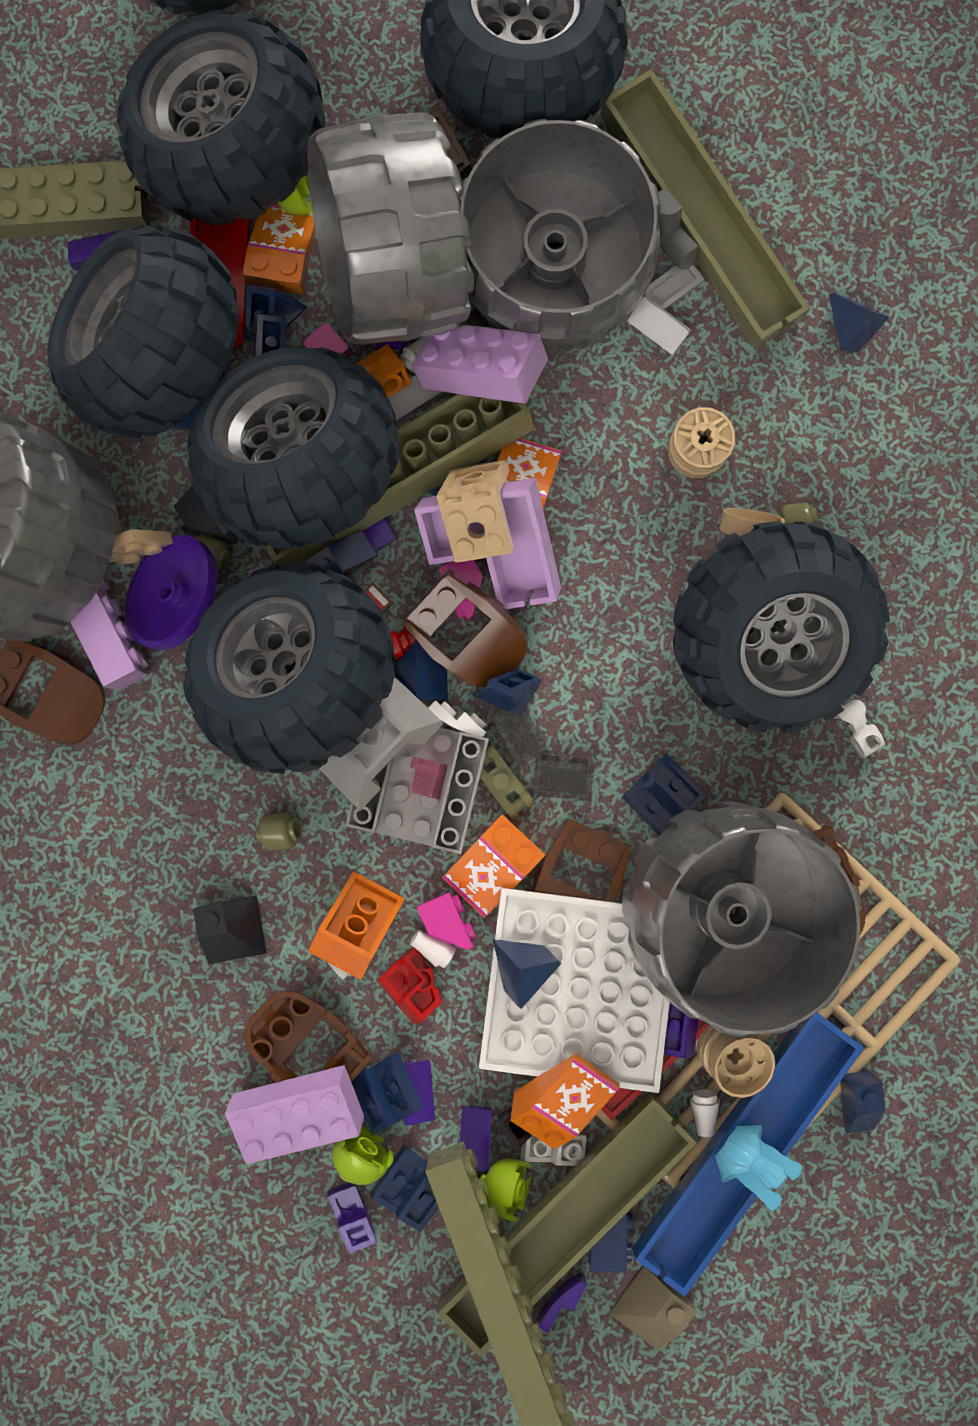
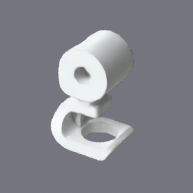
[834,700,885,758]

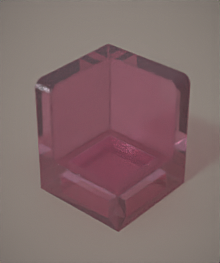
[410,756,448,799]

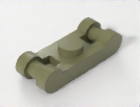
[480,743,536,821]

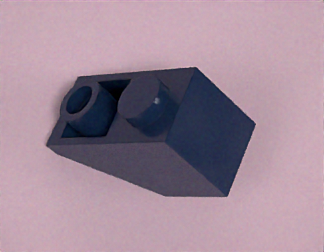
[589,1213,633,1273]

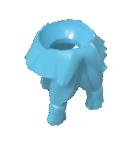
[715,1125,803,1212]

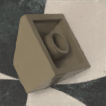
[609,1266,697,1350]

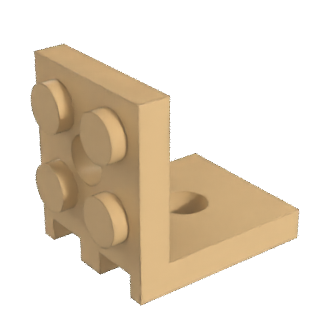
[436,460,514,563]
[109,499,173,564]

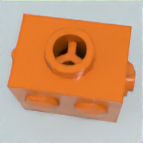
[356,344,412,398]

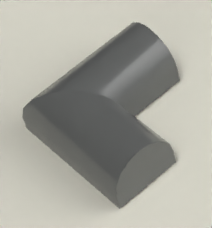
[658,189,698,270]

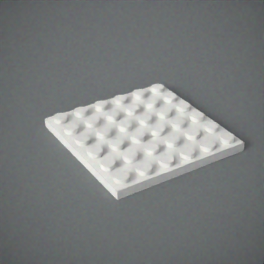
[479,888,670,1093]

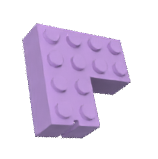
[414,478,561,609]

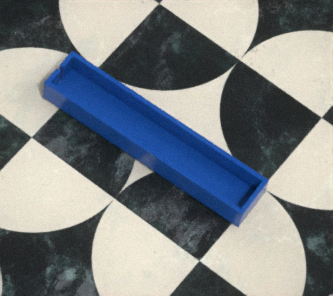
[632,1012,864,1297]

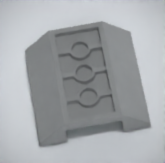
[319,677,444,811]
[345,728,489,854]

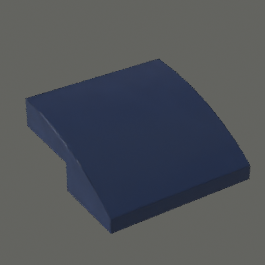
[622,753,707,836]
[351,1052,423,1136]
[370,1145,439,1232]

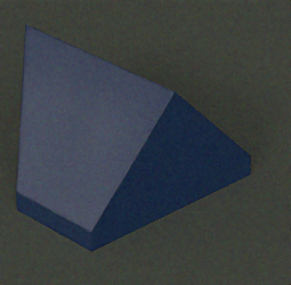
[245,283,308,341]
[829,293,889,353]
[394,641,448,702]
[472,668,542,717]
[493,939,562,1009]

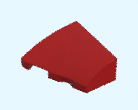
[376,947,442,1024]

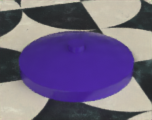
[125,535,217,651]

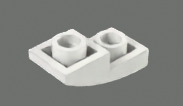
[428,700,486,737]
[520,1134,587,1166]

